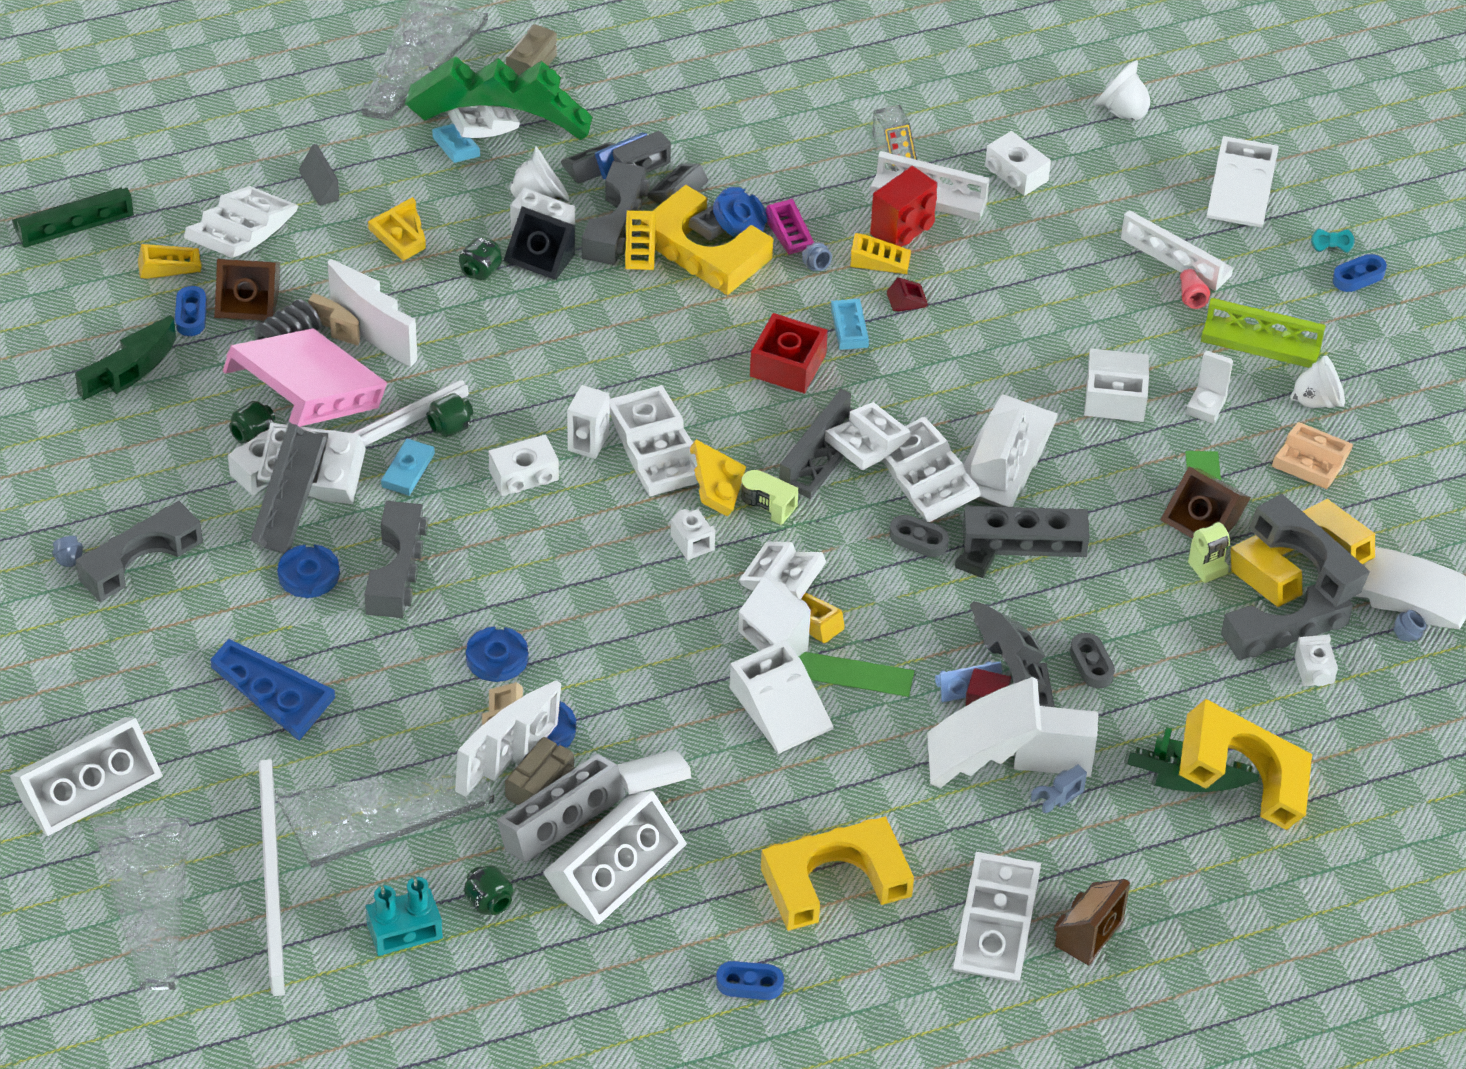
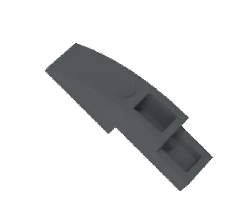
[970,601,1047,694]

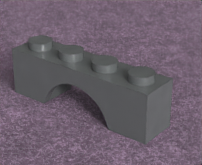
[582,161,650,265]
[1249,494,1370,607]
[76,501,203,602]
[364,501,428,618]
[1221,584,1353,661]

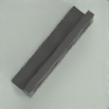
[779,389,854,499]
[250,423,327,554]

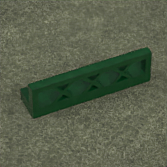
[12,187,134,248]

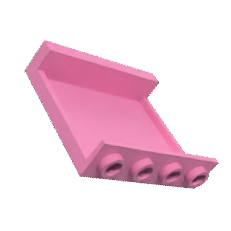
[223,328,387,427]

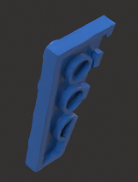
[210,639,335,741]

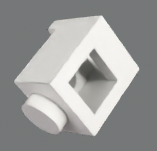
[671,509,715,560]
[1294,634,1338,686]

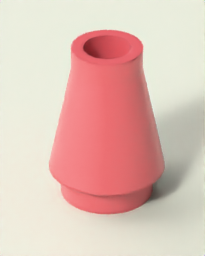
[1180,269,1210,309]

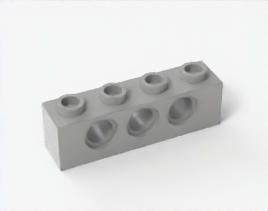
[497,754,626,863]

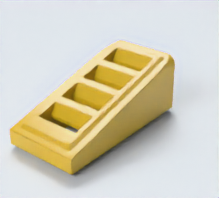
[625,210,656,270]
[850,233,911,274]
[138,244,202,279]
[801,592,845,643]

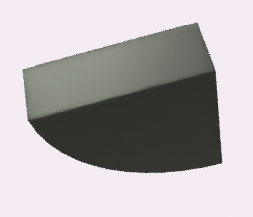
[955,548,996,578]

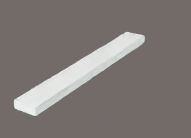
[259,759,285,996]

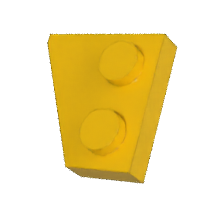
[368,197,426,261]
[690,439,747,517]

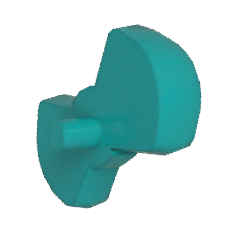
[1311,228,1355,253]

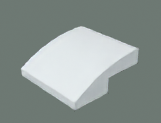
[447,105,520,138]
[825,402,911,470]
[739,542,826,600]
[618,750,691,795]

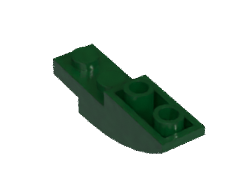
[75,315,177,400]
[1124,747,1259,792]

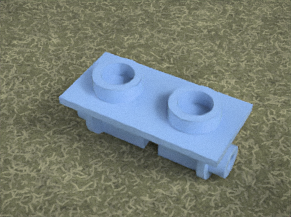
[935,661,1002,702]

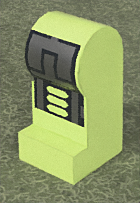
[741,470,799,525]
[1188,522,1230,583]

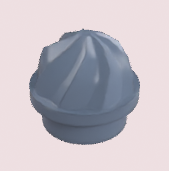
[802,243,832,271]
[52,536,83,567]
[1393,610,1426,642]

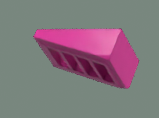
[765,198,814,255]

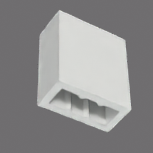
[1012,706,1098,777]

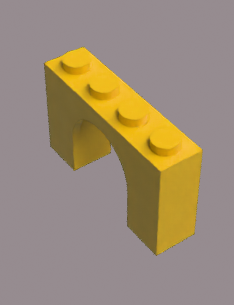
[640,185,773,296]
[1231,499,1375,607]
[1179,699,1312,830]
[761,816,914,931]

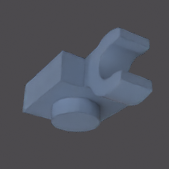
[1031,764,1087,813]

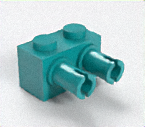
[365,876,443,956]

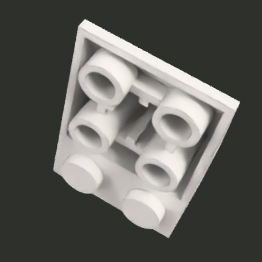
[1206,136,1279,228]
[1084,348,1149,422]
[257,423,366,504]
[729,640,833,754]

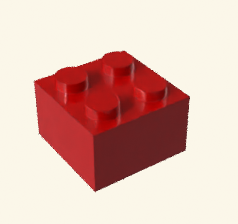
[870,165,938,247]
[750,313,828,394]

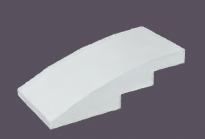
[184,186,298,258]
[328,259,417,367]
[609,385,698,497]
[964,394,1058,507]
[882,416,982,522]
[1356,547,1466,630]
[927,677,1042,788]
[455,681,561,797]
[953,852,1041,983]

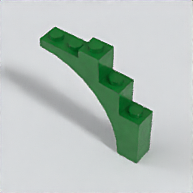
[405,56,593,140]

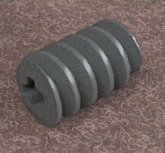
[254,299,322,340]

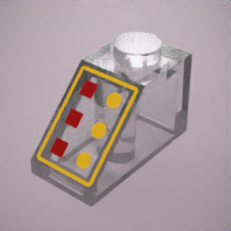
[872,105,917,171]

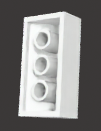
[10,717,163,836]
[543,791,687,925]

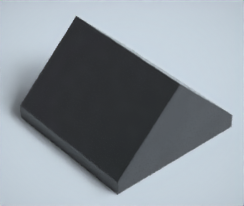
[503,206,575,280]

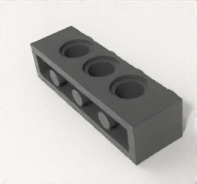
[963,506,1090,557]

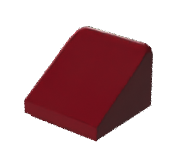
[887,277,928,311]

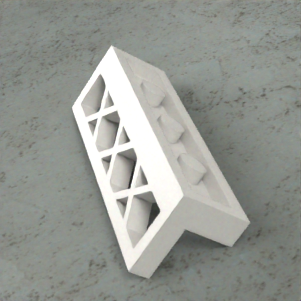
[870,151,989,221]
[1121,210,1233,292]

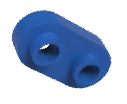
[1332,254,1387,292]
[175,286,207,336]
[716,961,784,1000]

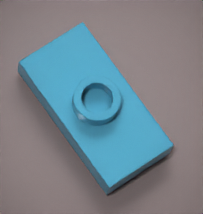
[432,124,480,163]
[831,299,869,350]
[381,439,435,496]

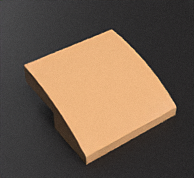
[1272,422,1353,489]

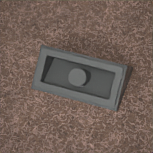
[613,131,671,173]
[561,142,615,183]
[299,144,339,206]
[647,163,708,205]

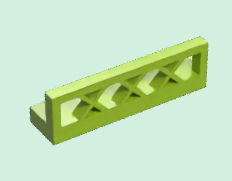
[1200,298,1326,368]

